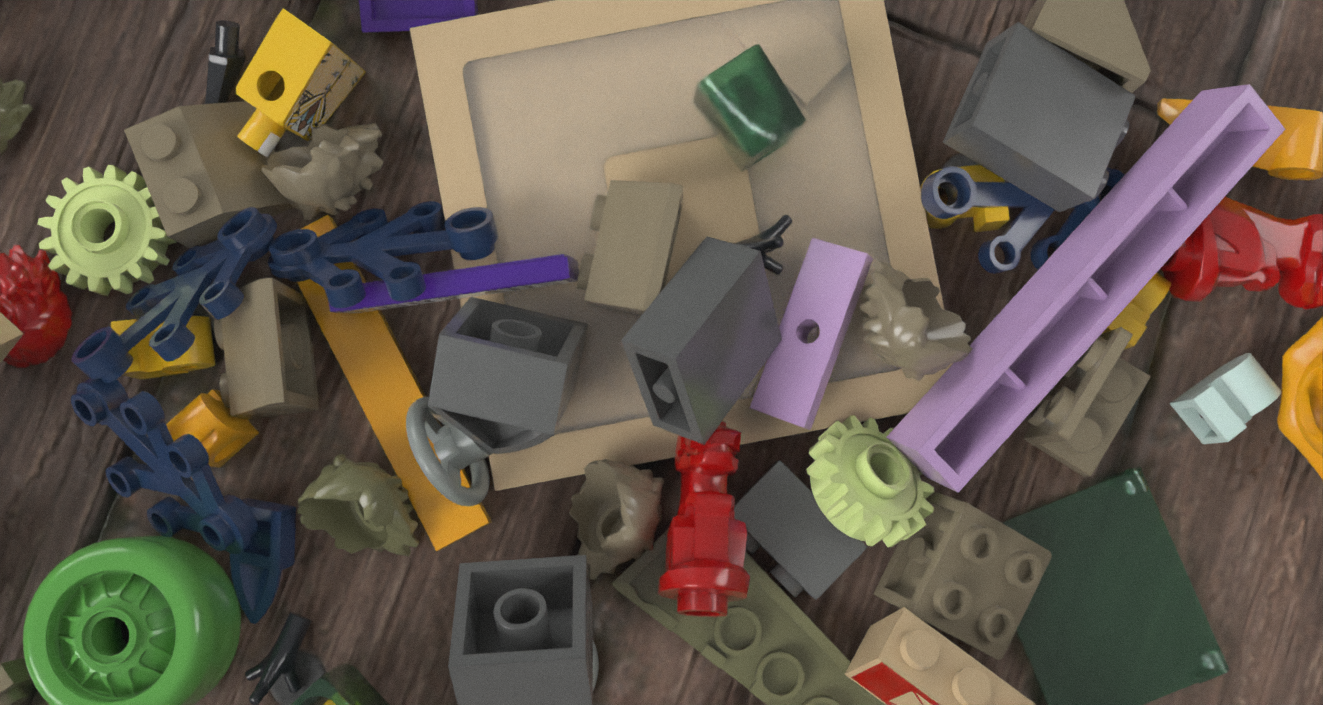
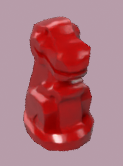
[1160,197,1323,309]
[657,421,750,617]

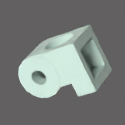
[1170,353,1281,444]

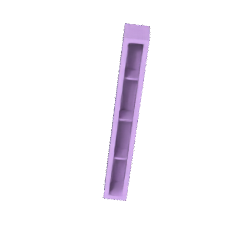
[886,84,1285,493]

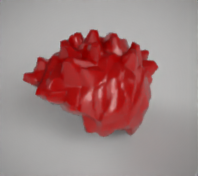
[0,245,73,368]

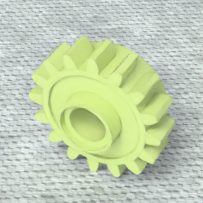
[38,165,176,296]
[807,415,934,548]

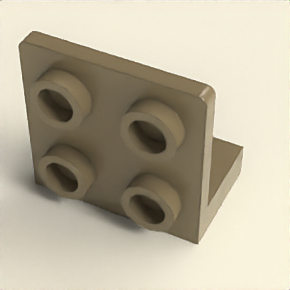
[1023,327,1151,477]
[873,491,1052,660]

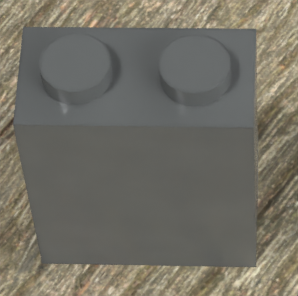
[943,22,1136,212]
[621,236,782,445]

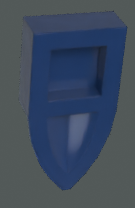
[230,498,296,624]

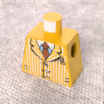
[236,8,366,157]

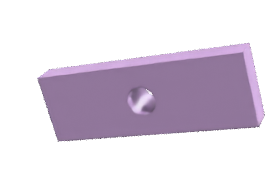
[750,238,873,430]

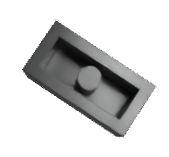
[734,460,867,600]

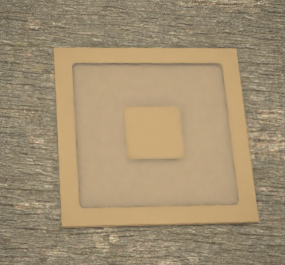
[410,0,953,491]

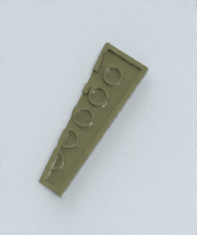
[612,528,885,705]

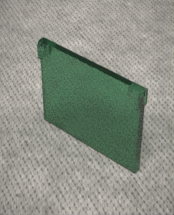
[1001,467,1230,705]

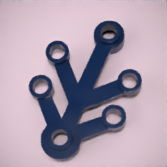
[921,166,1125,274]
[268,201,498,308]
[72,207,277,383]
[71,378,258,554]

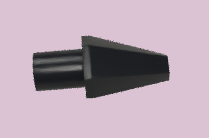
[205,20,246,104]

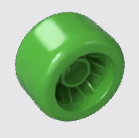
[23,536,241,705]

